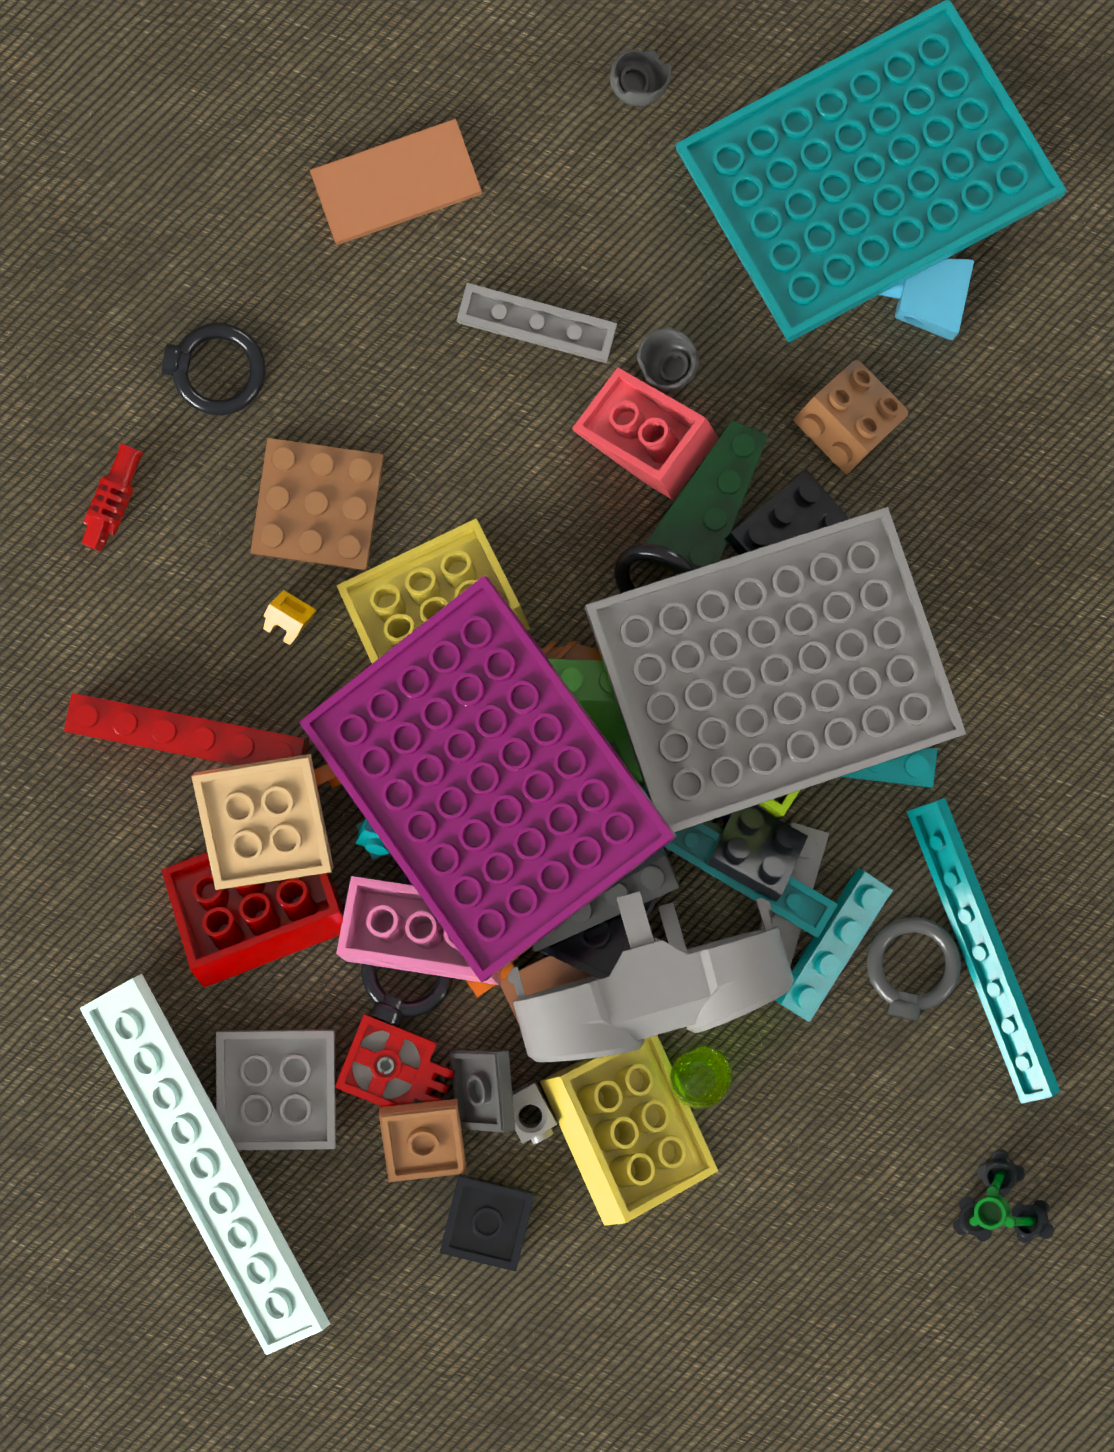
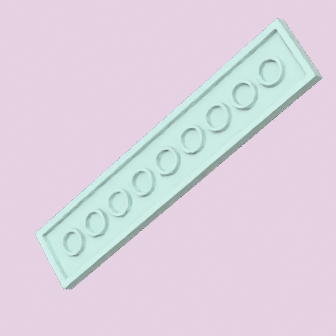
[80,974,330,1355]

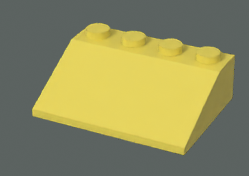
[336,518,530,664]
[540,1035,718,1225]

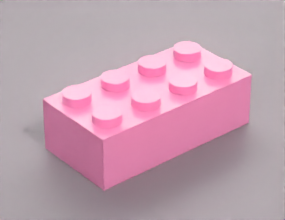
[336,876,502,985]

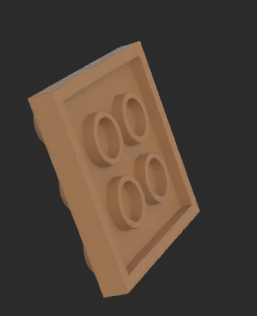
[250,438,384,571]

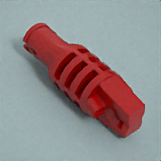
[82,444,144,552]

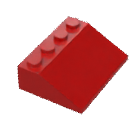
[161,852,344,988]

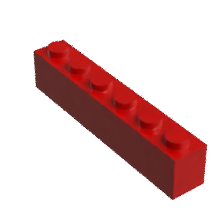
[64,693,309,766]

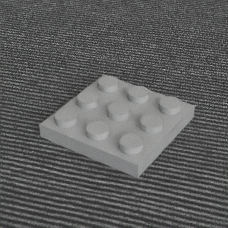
[216,1029,336,1150]

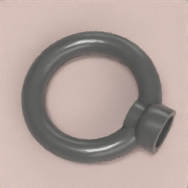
[867,917,961,1021]

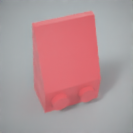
[572,367,719,501]

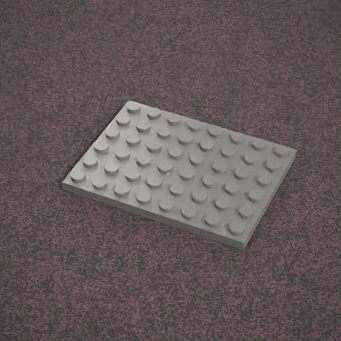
[585,507,966,832]

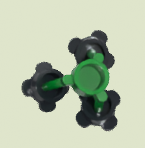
[953,1150,1054,1243]

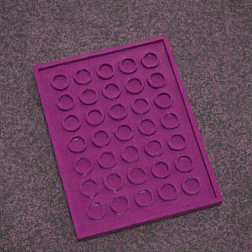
[299,576,677,982]

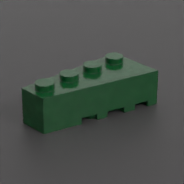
[643,421,769,573]

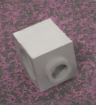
[512,1079,557,1145]

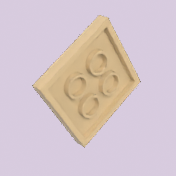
[191,754,334,890]

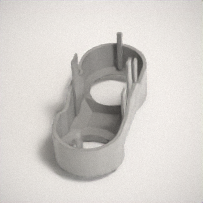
[508,891,794,1062]

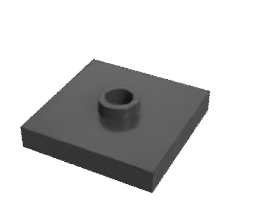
[450,1049,515,1132]

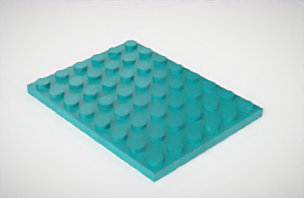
[676,0,1067,343]

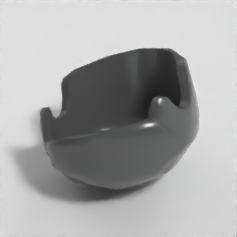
[610,49,671,107]
[637,327,700,392]

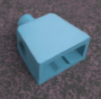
[879,259,974,340]

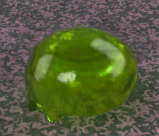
[670,1046,733,1109]

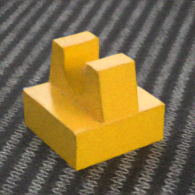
[263,590,317,645]

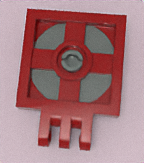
[335,1013,455,1107]

